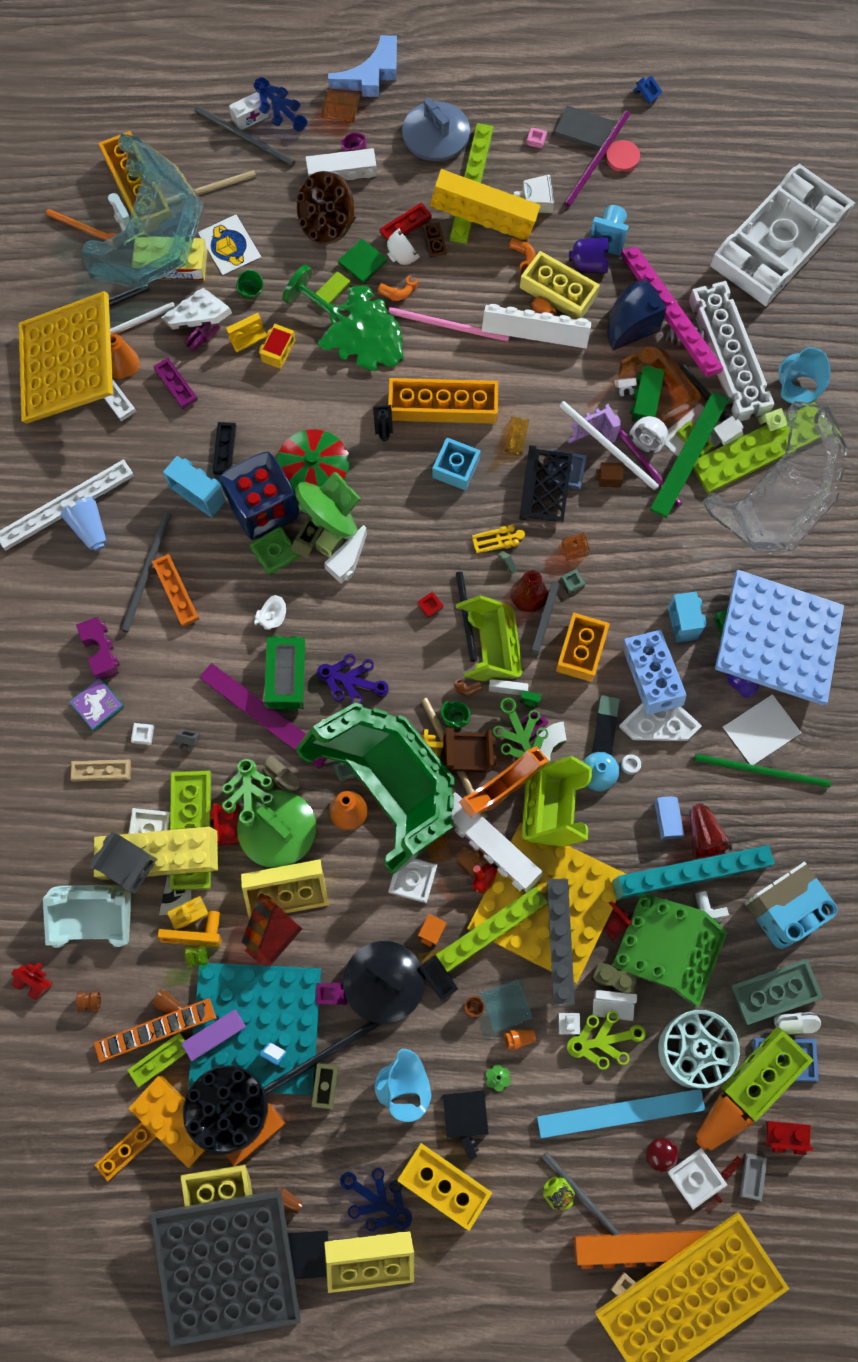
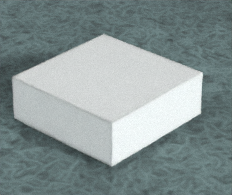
[131,723,154,745]

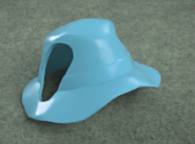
[779,347,830,406]
[375,1049,432,1122]

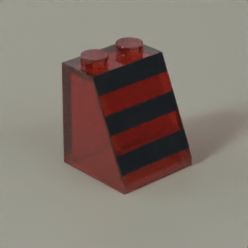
[242,893,302,967]

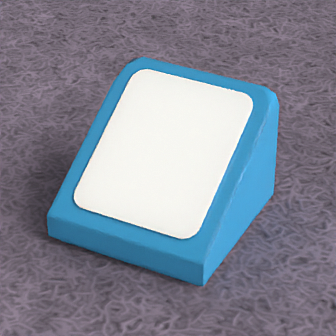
[260,1042,286,1066]

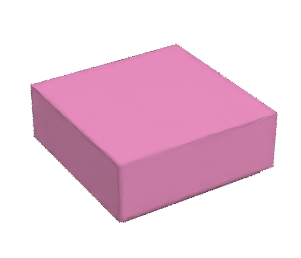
[526,127,547,149]

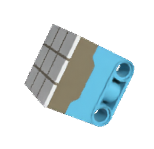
[744,862,838,949]

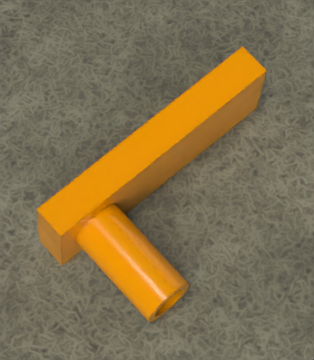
[158,911,222,948]

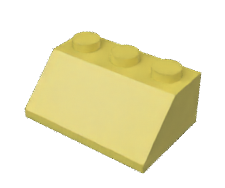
[181,1165,253,1206]

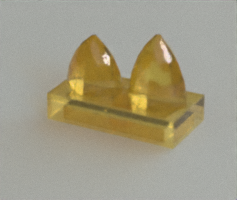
[505,416,529,455]

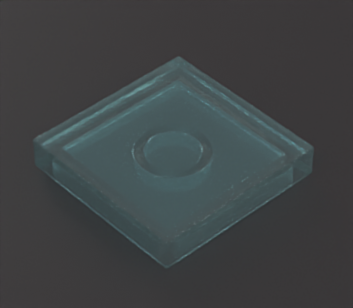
[480,979,533,1033]

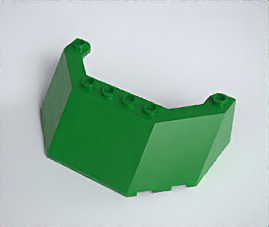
[295,702,454,875]

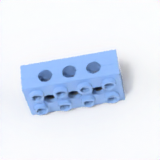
[623,630,686,715]

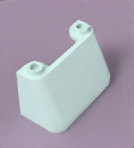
[43,885,131,948]

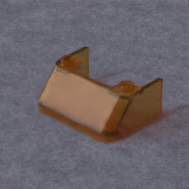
[618,346,701,425]

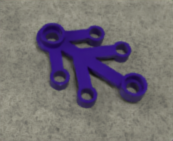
[316,654,389,704]

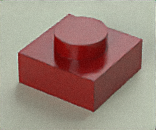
[417,591,444,618]

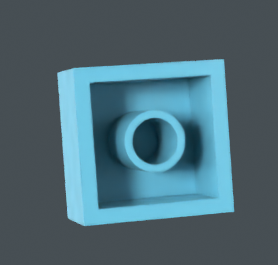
[432,438,481,491]
[668,591,706,643]

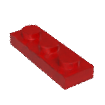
[380,203,432,241]

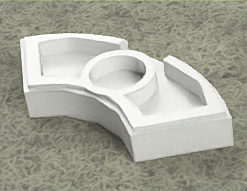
[532,721,566,763]

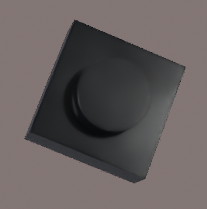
[460,1136,479,1160]

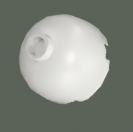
[387,229,420,265]
[630,416,668,453]

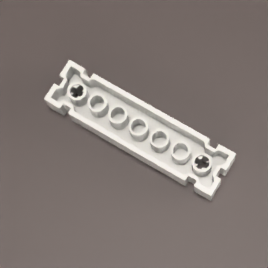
[689,281,775,421]

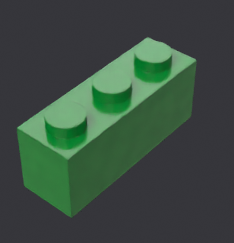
[629,366,665,422]

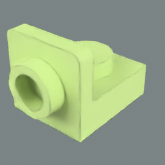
[758,408,787,431]

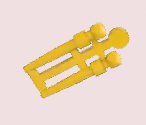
[472,524,525,553]

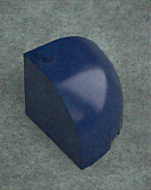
[607,279,667,351]

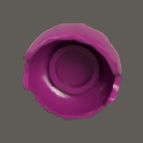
[341,132,367,152]

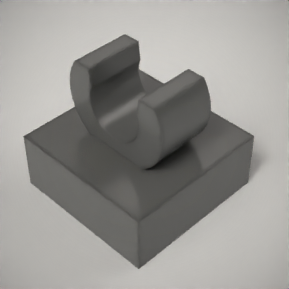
[175,729,200,752]

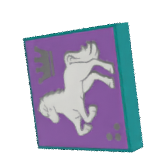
[69,678,124,731]

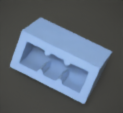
[654,797,685,840]

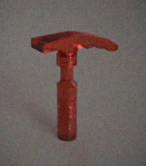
[713,1155,744,1203]

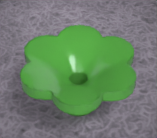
[486,1064,511,1092]

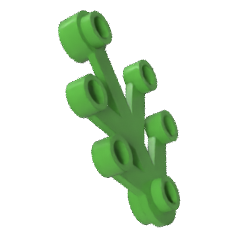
[493,698,548,758]
[222,759,274,827]

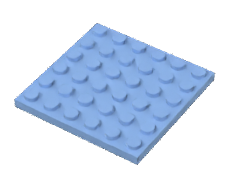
[715,570,844,706]

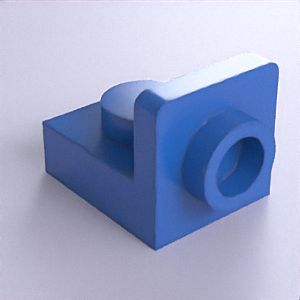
[633,75,663,104]

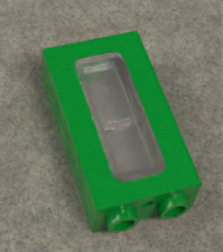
[264,635,305,709]

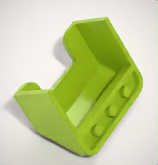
[522,756,592,847]

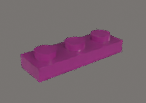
[153,358,198,409]

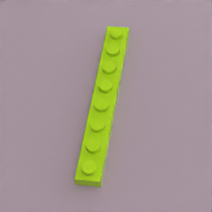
[450,123,494,244]

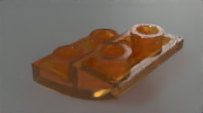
[321,88,361,123]

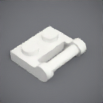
[108,193,136,239]

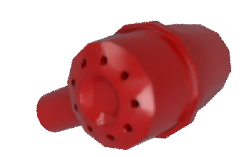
[472,864,498,894]

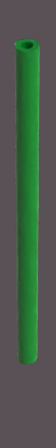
[694,753,831,788]

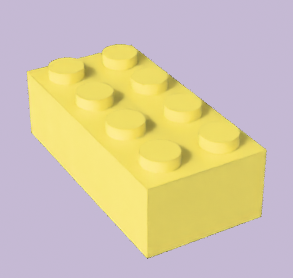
[520,251,600,320]

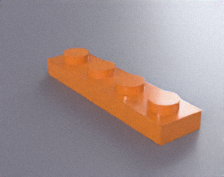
[152,554,200,627]

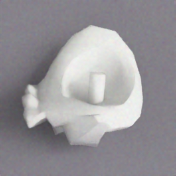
[254,595,286,630]

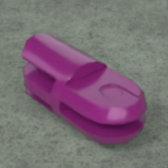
[185,321,221,350]

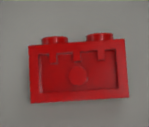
[210,804,240,846]
[603,901,632,941]
[766,1121,813,1155]

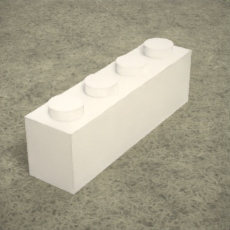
[306,148,377,180]

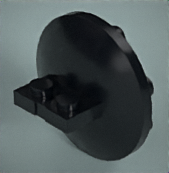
[343,941,425,1024]
[183,1066,268,1155]

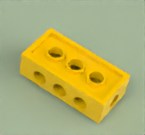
[397,1143,492,1231]

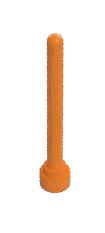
[46,209,121,248]

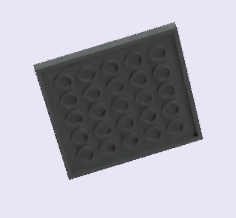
[151,1190,301,1347]

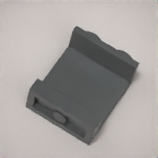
[90,832,157,894]

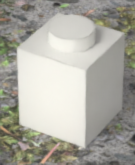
[714,416,744,446]

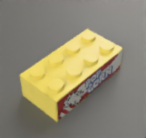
[131,236,207,281]

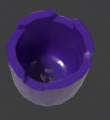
[569,237,609,274]

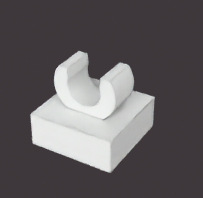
[614,378,636,396]
[558,1013,580,1035]

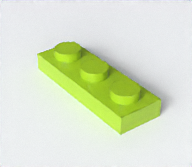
[127,1033,187,1088]

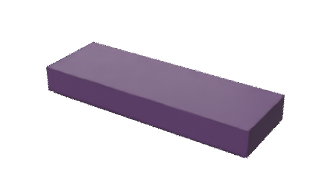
[181,1009,247,1062]

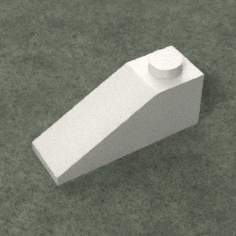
[324,525,367,584]

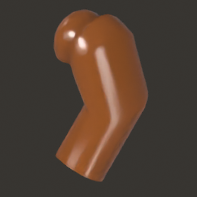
[454,679,483,696]

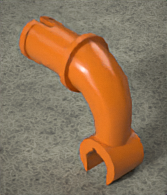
[509,238,536,273]
[378,275,418,302]

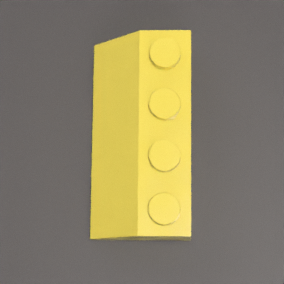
[241,859,328,920]
[324,1231,414,1293]

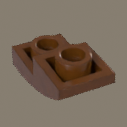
[422,222,447,257]

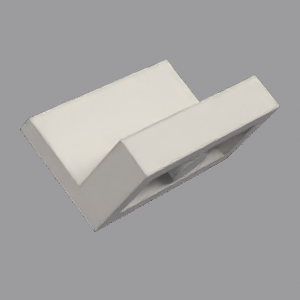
[592,990,637,1021]

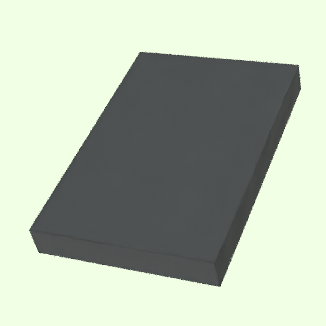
[555,106,614,150]

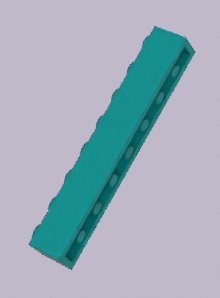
[612,845,775,900]

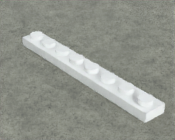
[0,459,134,551]

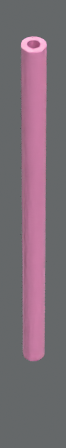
[389,307,510,342]

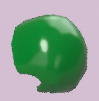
[236,270,264,299]
[441,700,470,729]

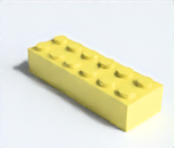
[94,827,218,880]

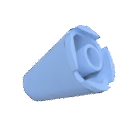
[60,497,106,551]

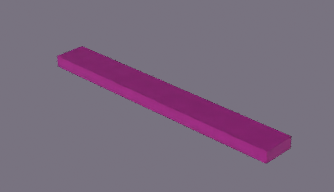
[199,663,327,769]

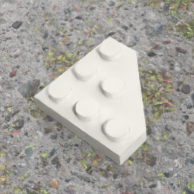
[161,288,232,330]
[619,703,702,741]

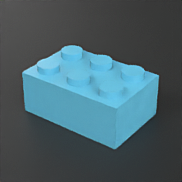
[163,456,226,518]

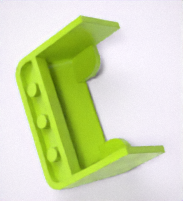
[456,595,522,682]

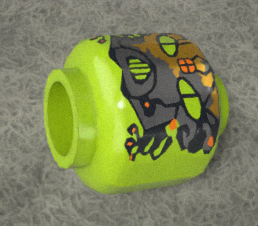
[543,1177,575,1211]

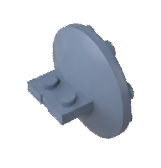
[402,97,470,162]

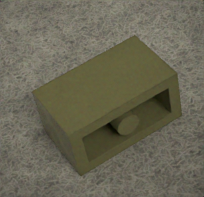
[291,515,323,558]
[311,1063,339,1109]

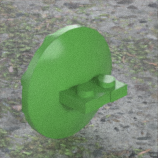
[295,472,361,540]
[237,790,317,868]

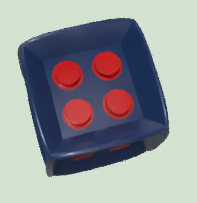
[220,451,299,540]

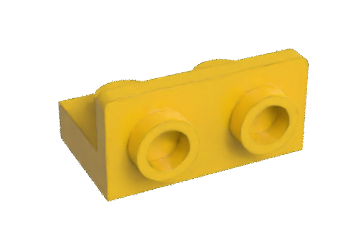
[226,313,267,352]

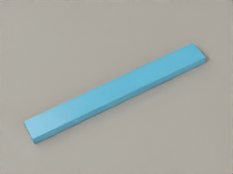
[537,1089,705,1138]

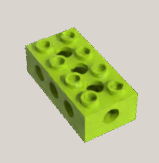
[720,1027,814,1122]

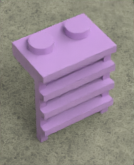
[567,404,621,443]

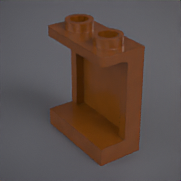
[443,728,496,772]

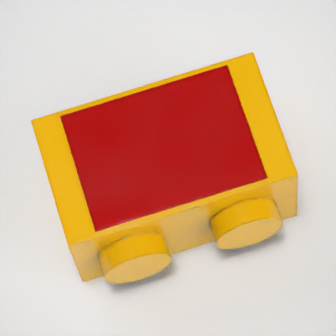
[259,324,296,369]

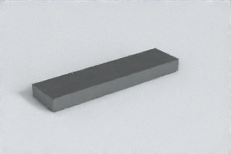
[531,581,560,657]

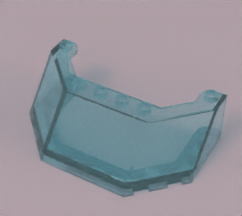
[81,133,204,289]

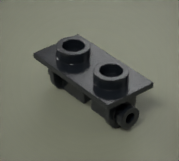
[373,405,393,441]

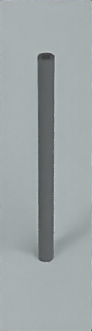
[541,1152,620,1236]

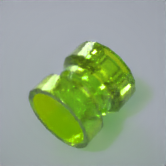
[185,945,209,968]

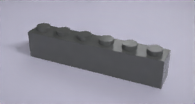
[547,879,575,1007]

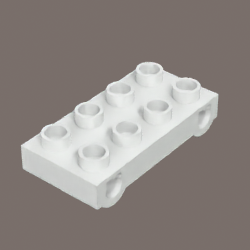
[710,164,855,306]

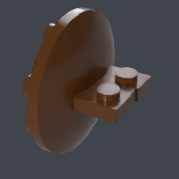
[296,171,357,244]

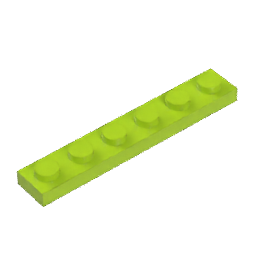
[436,886,548,973]

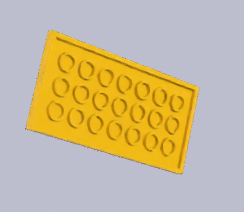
[595,1212,789,1362]

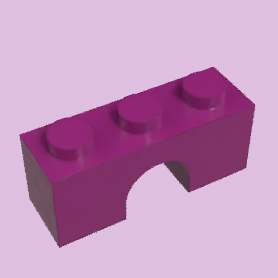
[76,617,120,680]

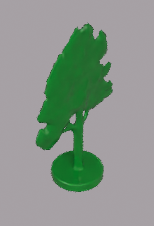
[282,264,404,371]

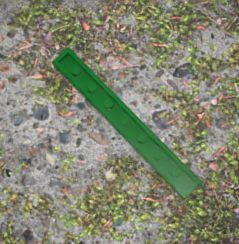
[650,391,729,518]

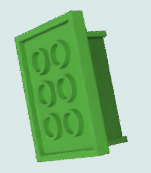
[612,894,728,1007]

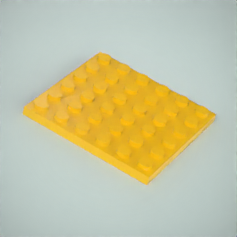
[19,291,113,424]
[467,823,626,985]

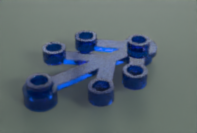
[253,77,308,131]
[340,1168,412,1231]

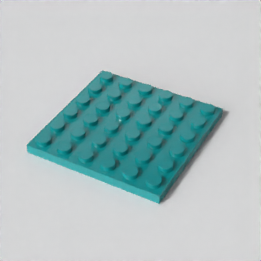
[188,963,322,1095]

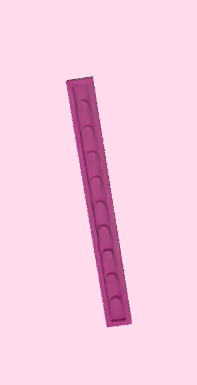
[620,246,724,377]

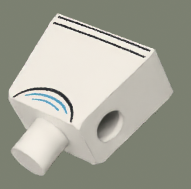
[513,175,554,213]

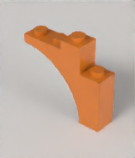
[459,746,549,818]

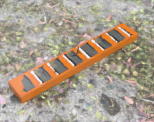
[94,998,216,1063]

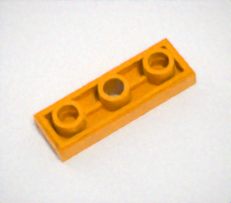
[94,1122,157,1182]

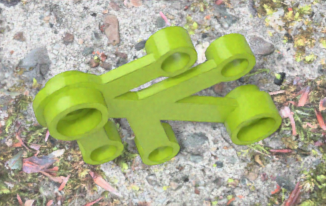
[567,1011,646,1070]

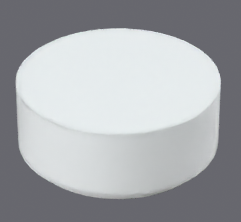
[621,755,641,775]

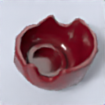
[646,1137,679,1172]

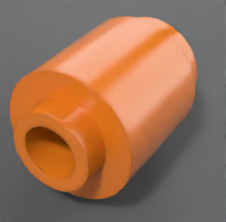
[531,297,556,316]

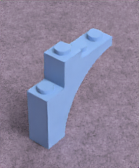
[328,35,397,97]

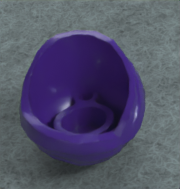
[726,673,760,698]

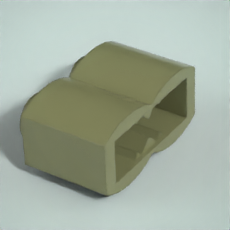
[591,963,637,994]

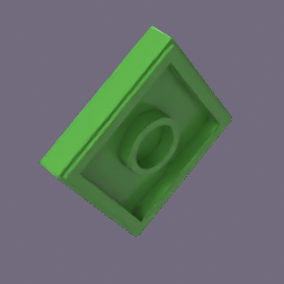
[249,526,300,576]

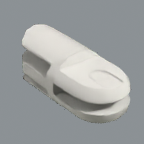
[773,1012,821,1035]

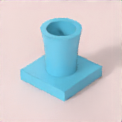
[590,205,629,256]

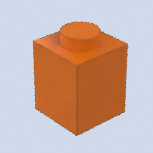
[418,914,447,948]

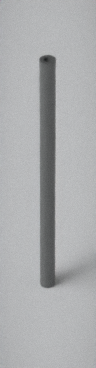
[195,106,295,166]
[121,512,171,633]

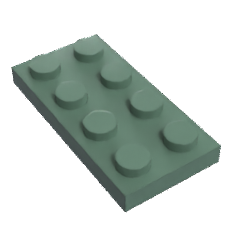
[730,959,823,1026]

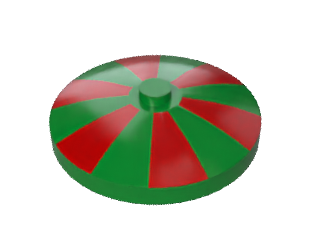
[276,429,349,494]

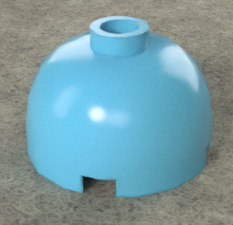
[583,752,619,792]

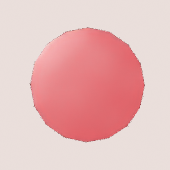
[606,140,640,172]

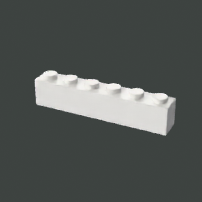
[481,304,591,349]
[452,792,543,893]

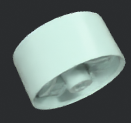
[658,1010,740,1089]

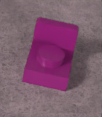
[316,983,347,1005]

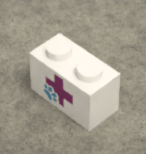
[229,91,269,130]

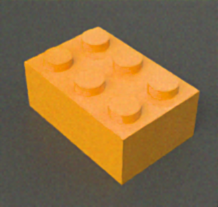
[556,613,610,682]

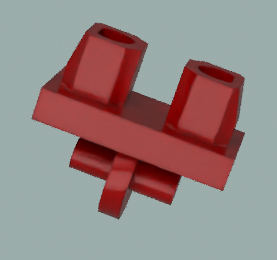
[11,962,53,1000]

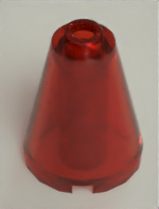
[511,570,548,612]
[690,804,732,860]

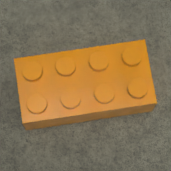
[128,1076,207,1168]

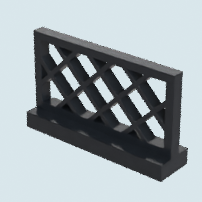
[519,445,572,523]

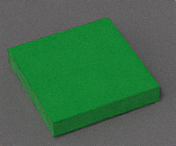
[338,238,387,284]

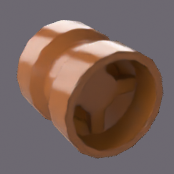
[76,991,101,1013]
[464,996,485,1018]

